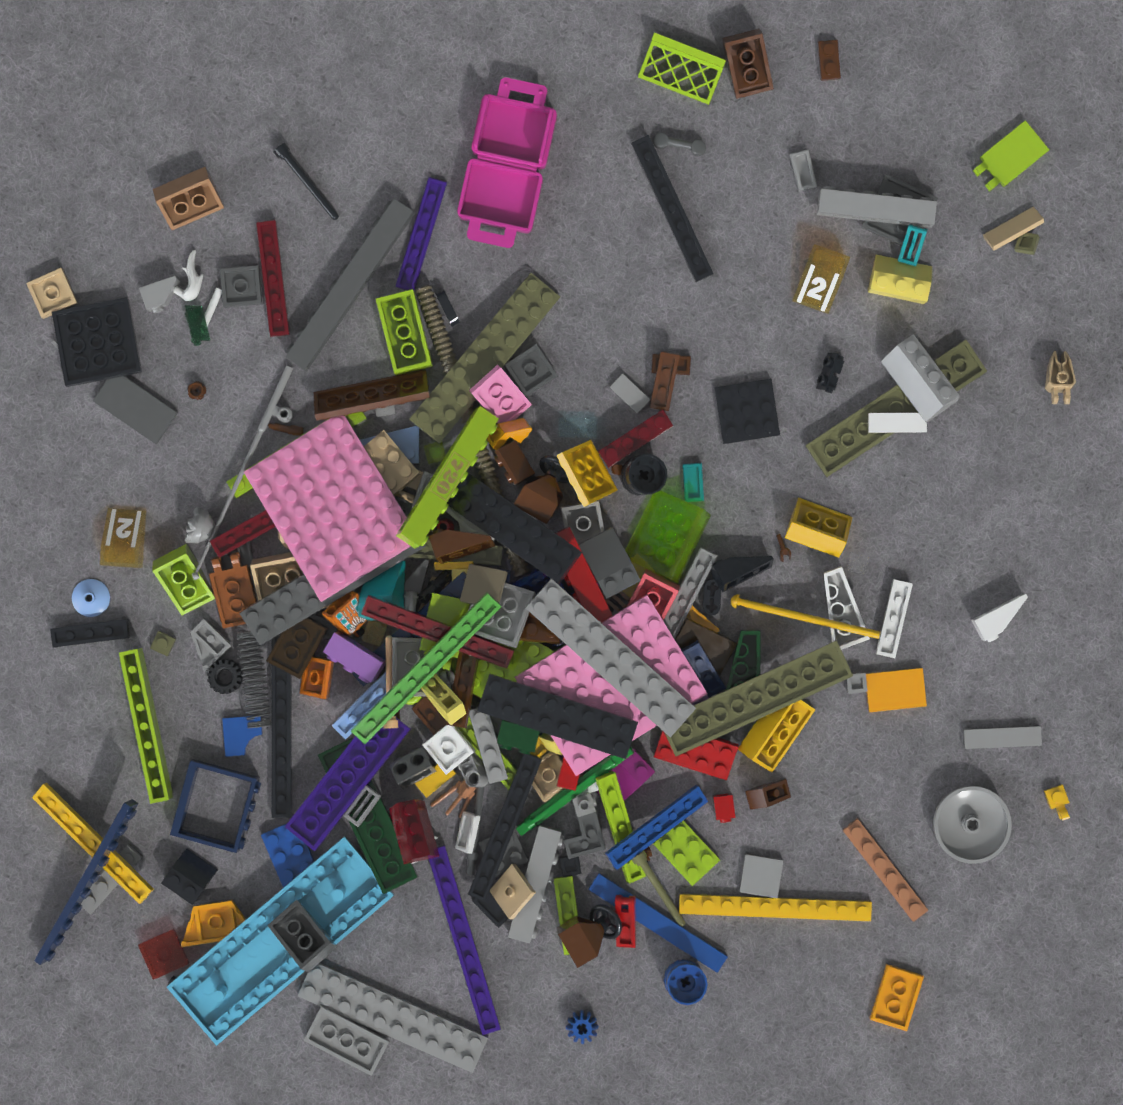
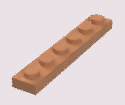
[842,819,928,922]

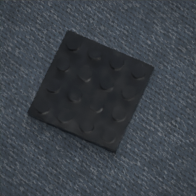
[52,297,142,387]

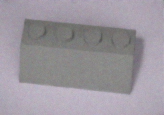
[881,334,959,423]

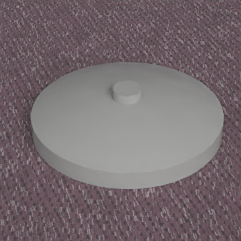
[933,786,1012,864]

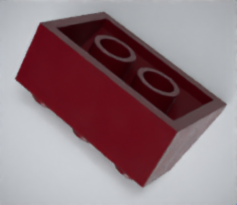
[389,799,439,864]

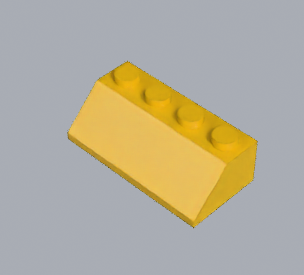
[738,700,815,772]

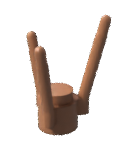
[431,779,476,818]

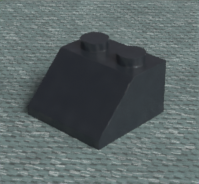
[161,849,218,905]

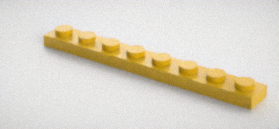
[32,783,154,904]

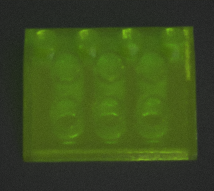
[625,490,711,584]

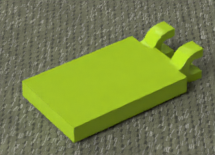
[973,120,1049,192]
[419,593,470,670]

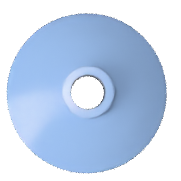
[72,579,110,617]

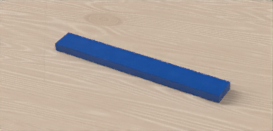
[588,873,728,973]

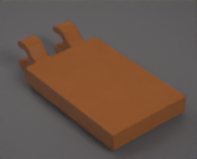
[209,552,257,629]

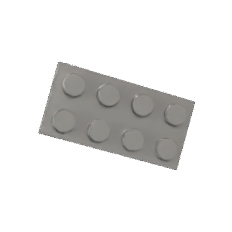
[304,1006,390,1076]

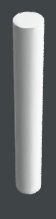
[194,288,222,343]

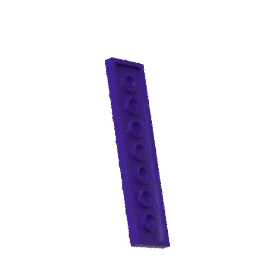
[285,715,411,851]

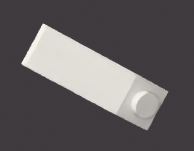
[971,594,1028,642]

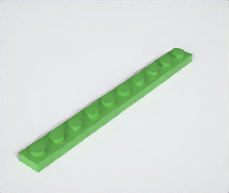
[351,592,502,744]

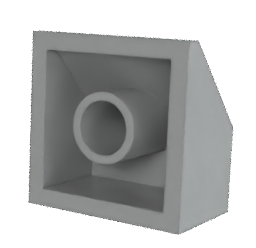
[561,500,604,544]

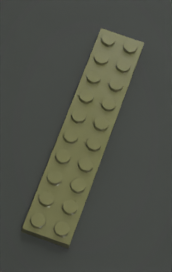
[409,273,560,444]
[805,340,987,477]
[664,640,853,756]

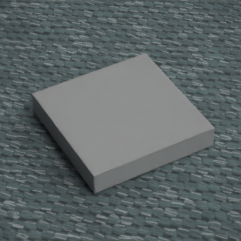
[739,854,784,898]

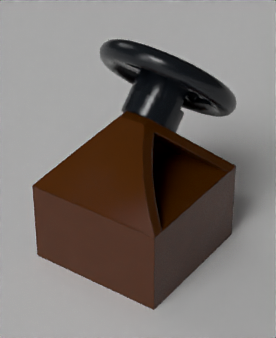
[514,455,569,524]
[557,904,622,968]

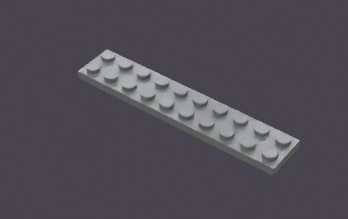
[525,579,696,737]
[298,963,488,1073]

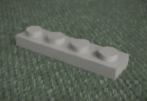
[469,707,508,784]
[81,844,142,915]

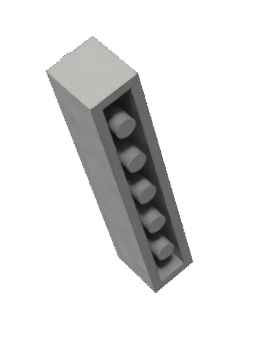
[816,186,937,228]
[508,824,564,943]

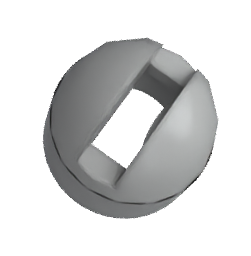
[439,670,455,685]

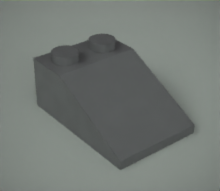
[578,527,641,599]
[267,900,338,973]

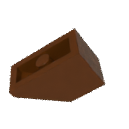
[745,779,791,810]

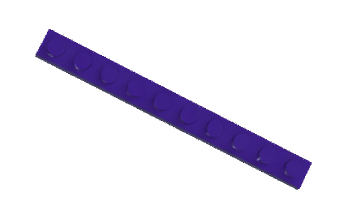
[429,845,501,1035]

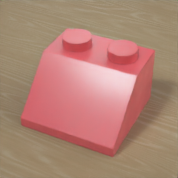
[627,569,680,620]

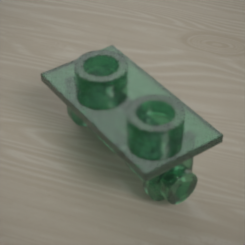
[184,305,210,346]

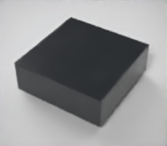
[560,856,582,877]

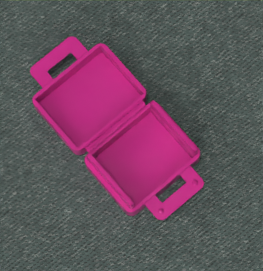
[457,77,557,248]

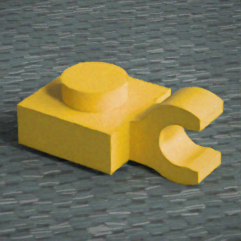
[1044,784,1070,821]

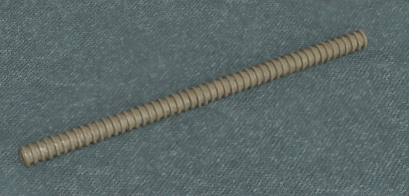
[416,285,530,577]

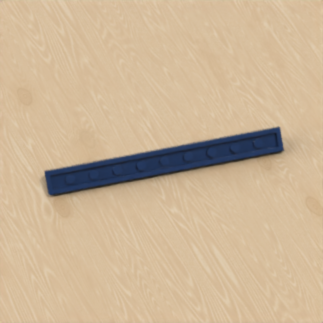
[34,799,139,965]

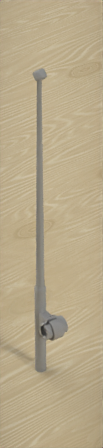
[192,366,293,580]

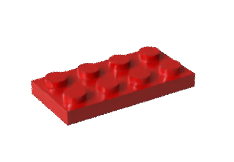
[654,730,739,780]

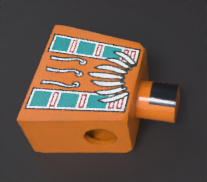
[322,591,367,637]

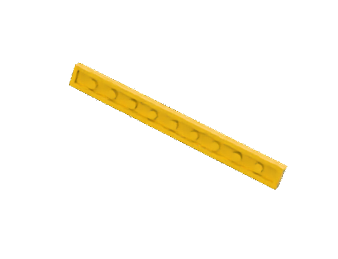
[679,894,872,921]

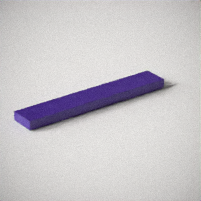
[395,177,447,291]

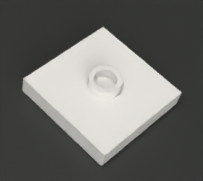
[423,725,476,775]

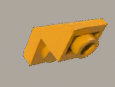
[487,418,533,450]

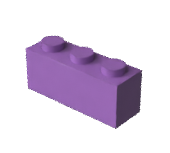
[323,631,386,683]

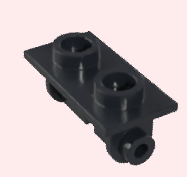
[816,353,845,394]

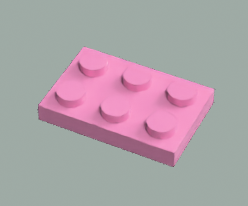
[469,365,532,424]

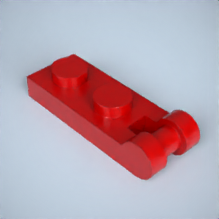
[615,895,636,948]

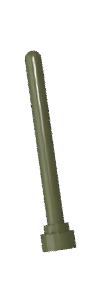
[631,850,685,927]

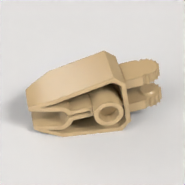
[1045,351,1076,404]

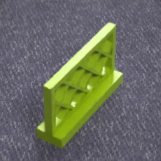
[638,32,726,105]

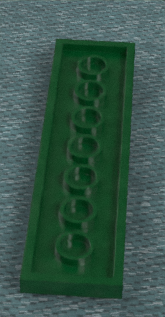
[318,738,419,894]

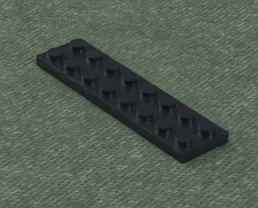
[447,474,582,584]
[477,673,638,759]

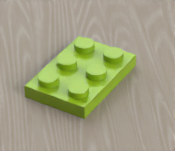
[653,820,720,886]

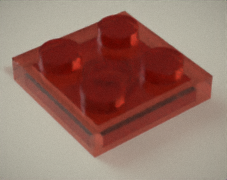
[138,928,189,980]

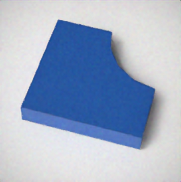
[222,715,263,757]

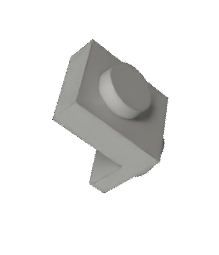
[572,793,597,817]

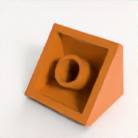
[300,657,334,699]

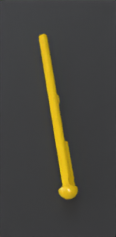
[730,594,881,639]

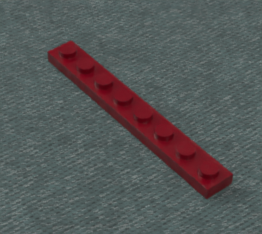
[361,595,514,669]

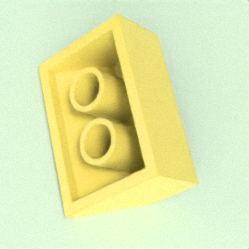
[868,254,932,304]

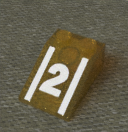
[792,244,850,314]
[100,508,147,568]

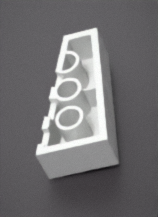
[824,566,870,650]

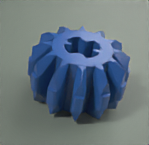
[566,1010,599,1044]

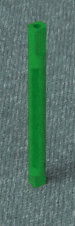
[516,746,634,836]

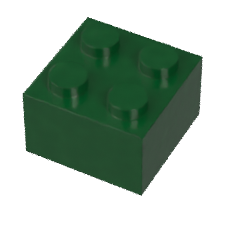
[497,720,540,755]

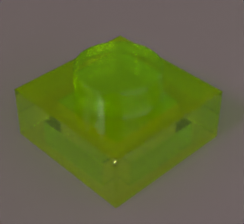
[424,441,446,464]

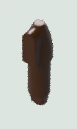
[268,423,304,436]

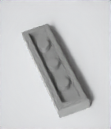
[963,726,1042,749]

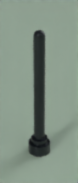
[273,143,339,220]

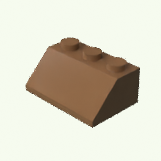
[153,167,224,230]

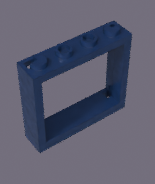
[170,759,261,853]

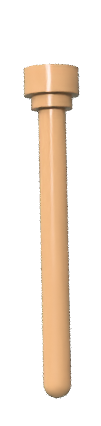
[383,635,398,728]

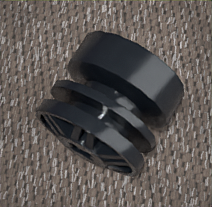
[620,454,668,496]

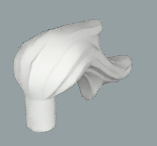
[173,250,203,301]

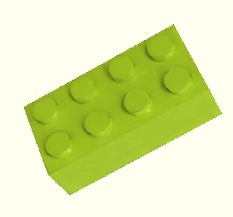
[376,289,433,375]

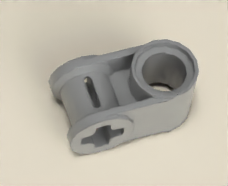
[458,752,489,787]

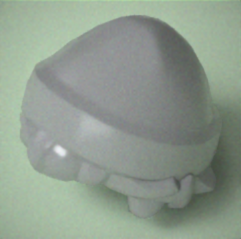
[184,507,216,544]

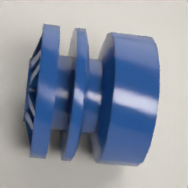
[664,959,708,1005]

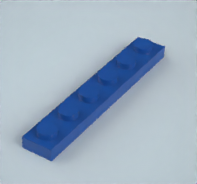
[605,785,708,870]

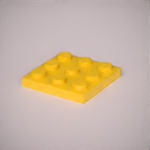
[557,440,618,507]

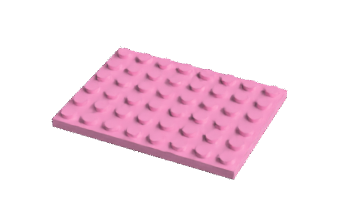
[244,416,411,602]
[515,595,708,776]

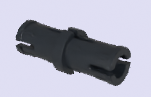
[417,570,452,604]

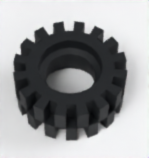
[207,659,243,694]

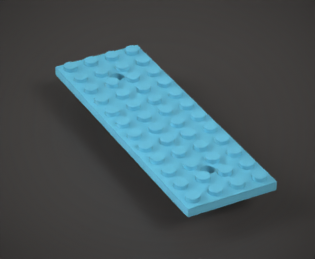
[167,836,394,1046]

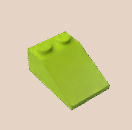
[152,544,215,615]

